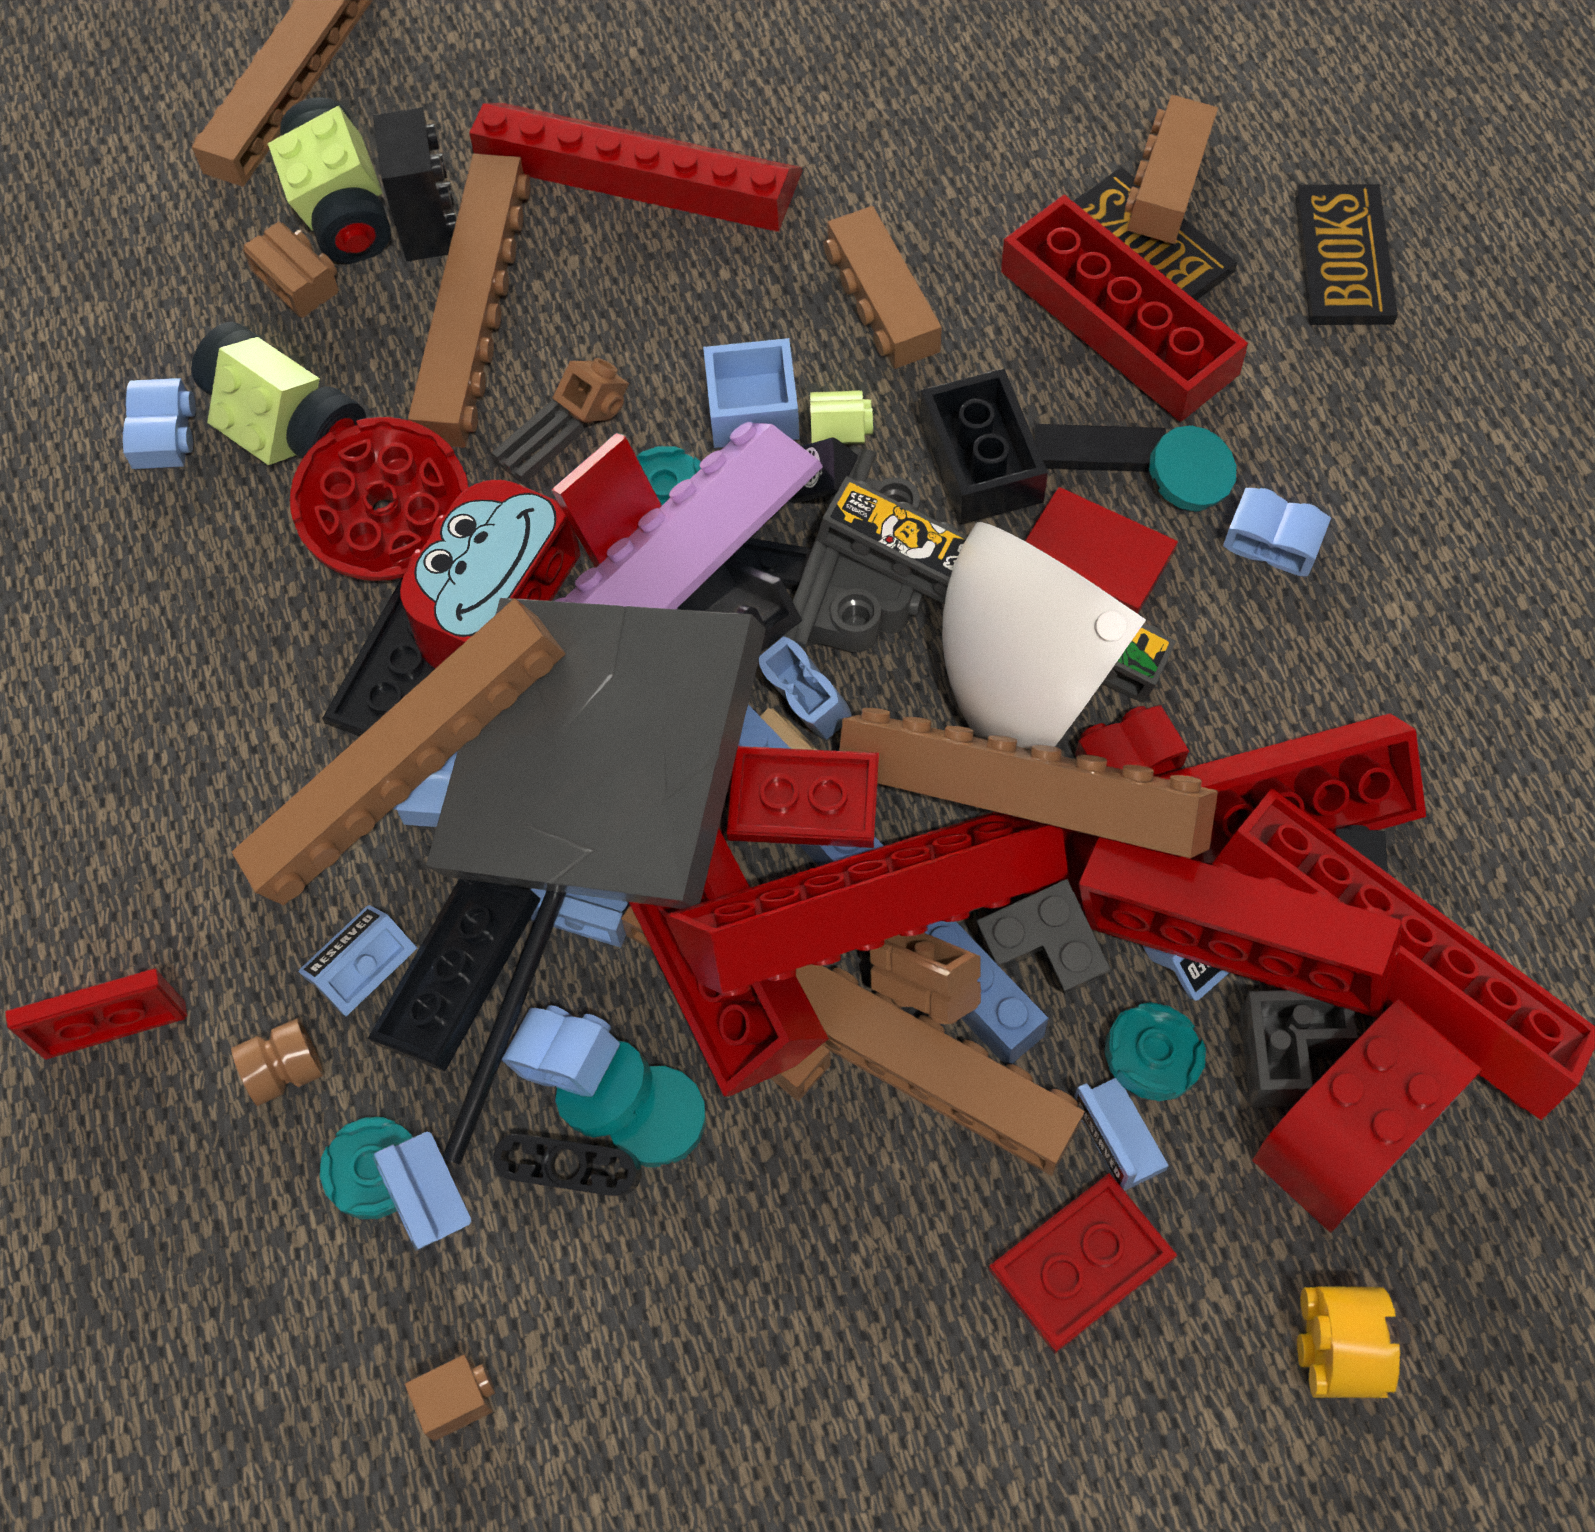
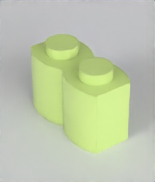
[810,390,873,445]

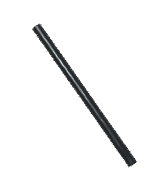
[442,891,566,1165]

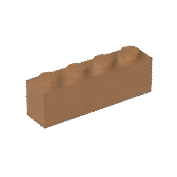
[1124,94,1218,244]
[823,206,942,369]

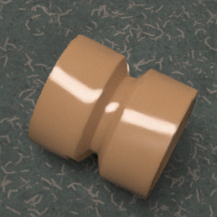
[231,1018,324,1106]

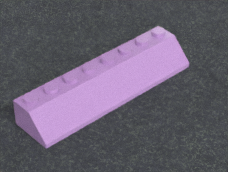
[555,422,823,609]

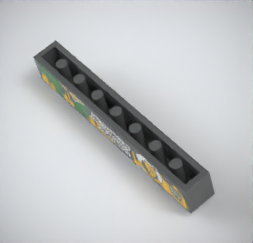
[816,476,1176,703]

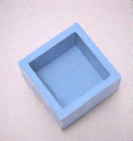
[703,338,800,448]

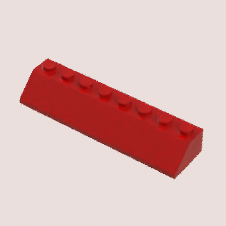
[469,103,802,232]
[1053,713,1426,911]
[1211,788,1595,1121]
[666,812,1069,996]
[629,828,829,1097]

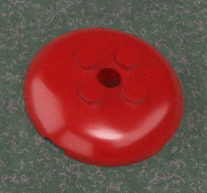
[290,417,469,581]

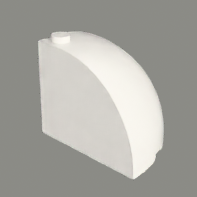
[942,522,1146,750]

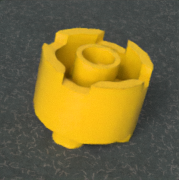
[1297,1287,1400,1398]

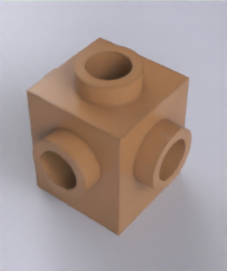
[552,358,629,423]

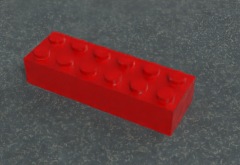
[1001,195,1248,422]
[1079,837,1402,1018]

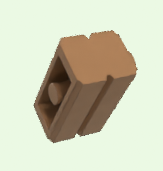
[243,221,339,318]
[870,933,981,1024]

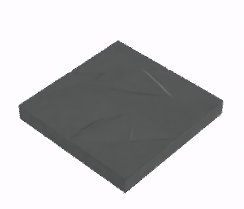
[426,598,766,909]

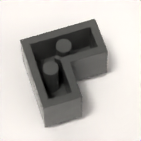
[977,879,1111,995]
[1239,991,1358,1108]

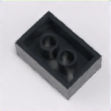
[373,107,457,262]
[920,368,1048,525]

